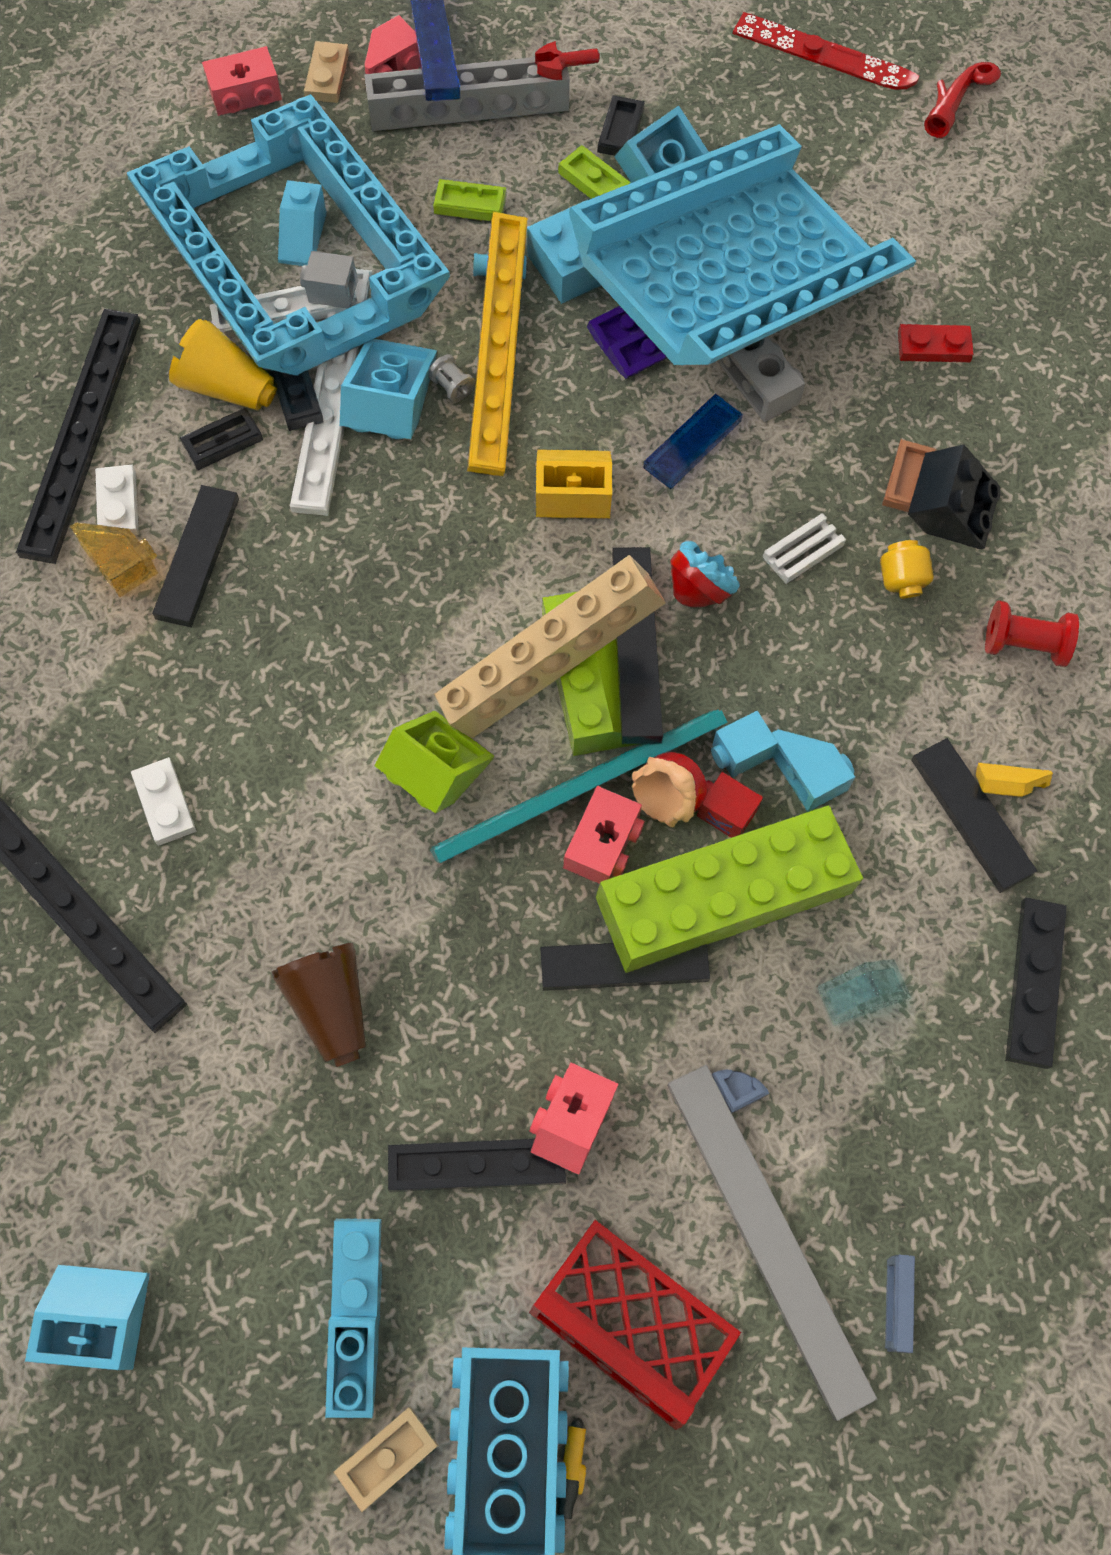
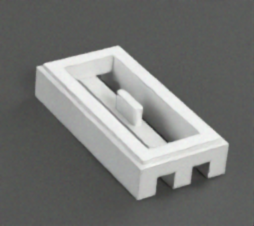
[763,513,846,584]

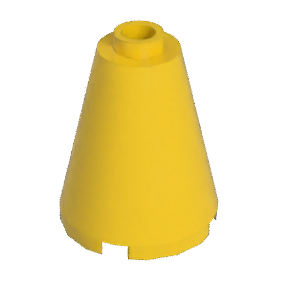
[169,319,277,410]

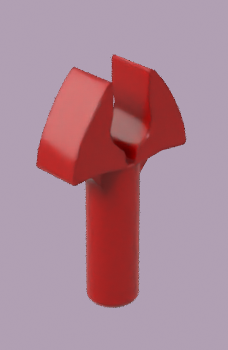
[535,41,600,80]

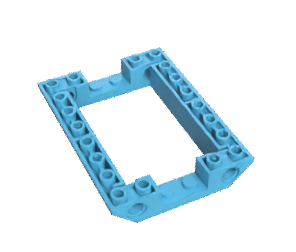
[127,94,450,376]

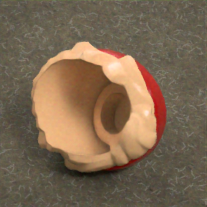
[632,752,707,827]

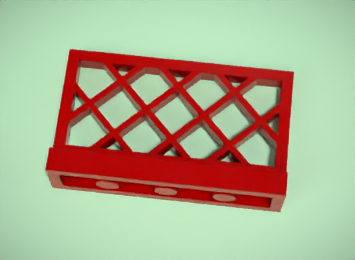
[529,1220,741,1430]

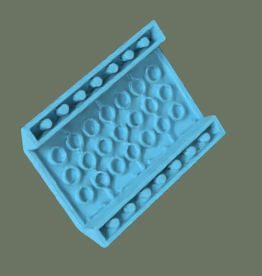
[569,124,916,365]

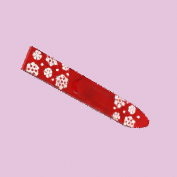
[732,12,919,90]

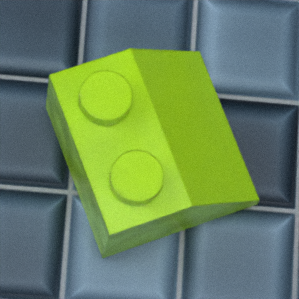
[374,710,495,814]

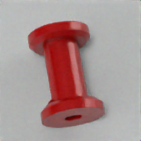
[985,600,1079,667]

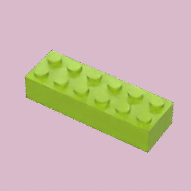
[596,805,864,973]

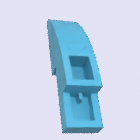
[325,1219,382,1418]

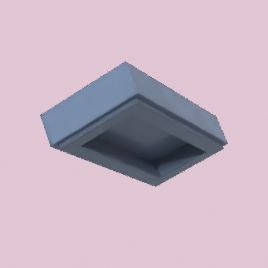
[885,1254,915,1353]

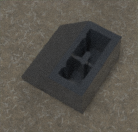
[908,444,1001,549]

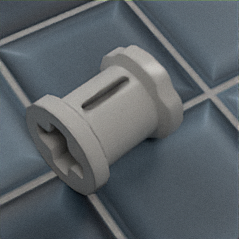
[428,354,475,403]

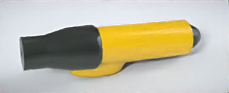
[557,1417,586,1519]

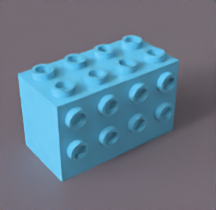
[444,1347,569,1555]

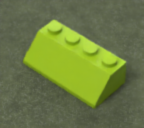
[542,591,637,756]

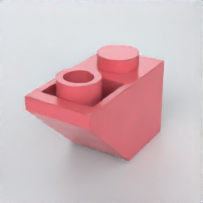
[365,15,424,74]

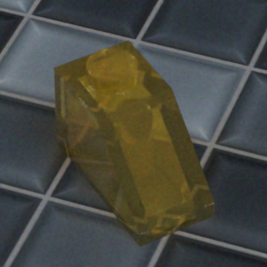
[70,522,158,598]

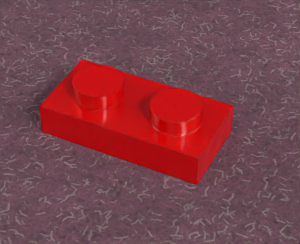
[898,324,974,363]

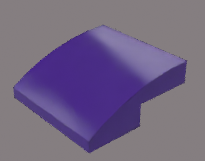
[587,306,667,379]

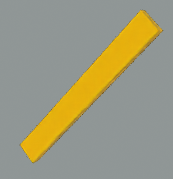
[467,212,528,476]

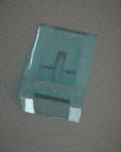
[817,959,911,1026]

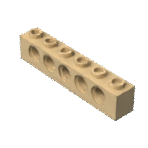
[434,555,666,738]

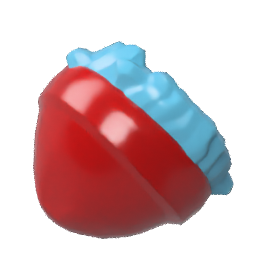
[670,541,740,608]

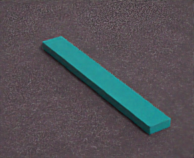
[430,709,728,863]

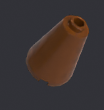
[271,943,366,1067]

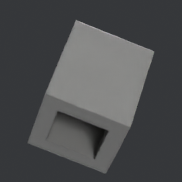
[300,251,358,309]

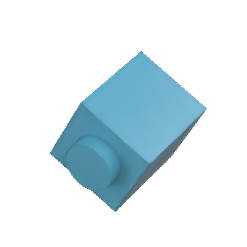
[711,711,778,778]

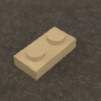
[304,41,349,103]
[334,1406,439,1512]

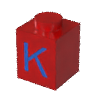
[697,772,763,838]

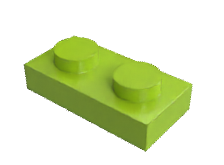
[558,145,631,199]

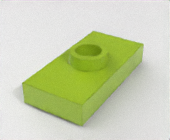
[433,179,507,221]

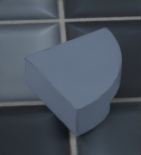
[712,1069,769,1114]

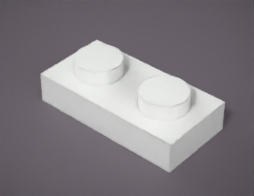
[95,464,139,539]
[131,757,197,846]

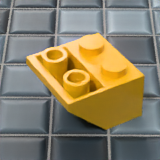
[536,450,612,519]

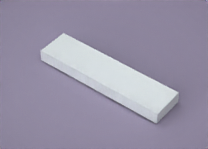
[210,286,354,338]

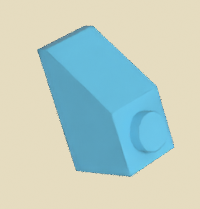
[278,180,327,266]
[772,729,855,812]

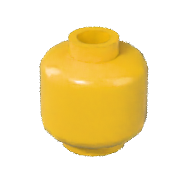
[880,540,934,599]

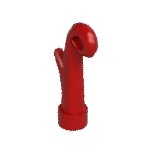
[924,62,1001,138]

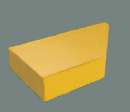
[976,763,1053,797]

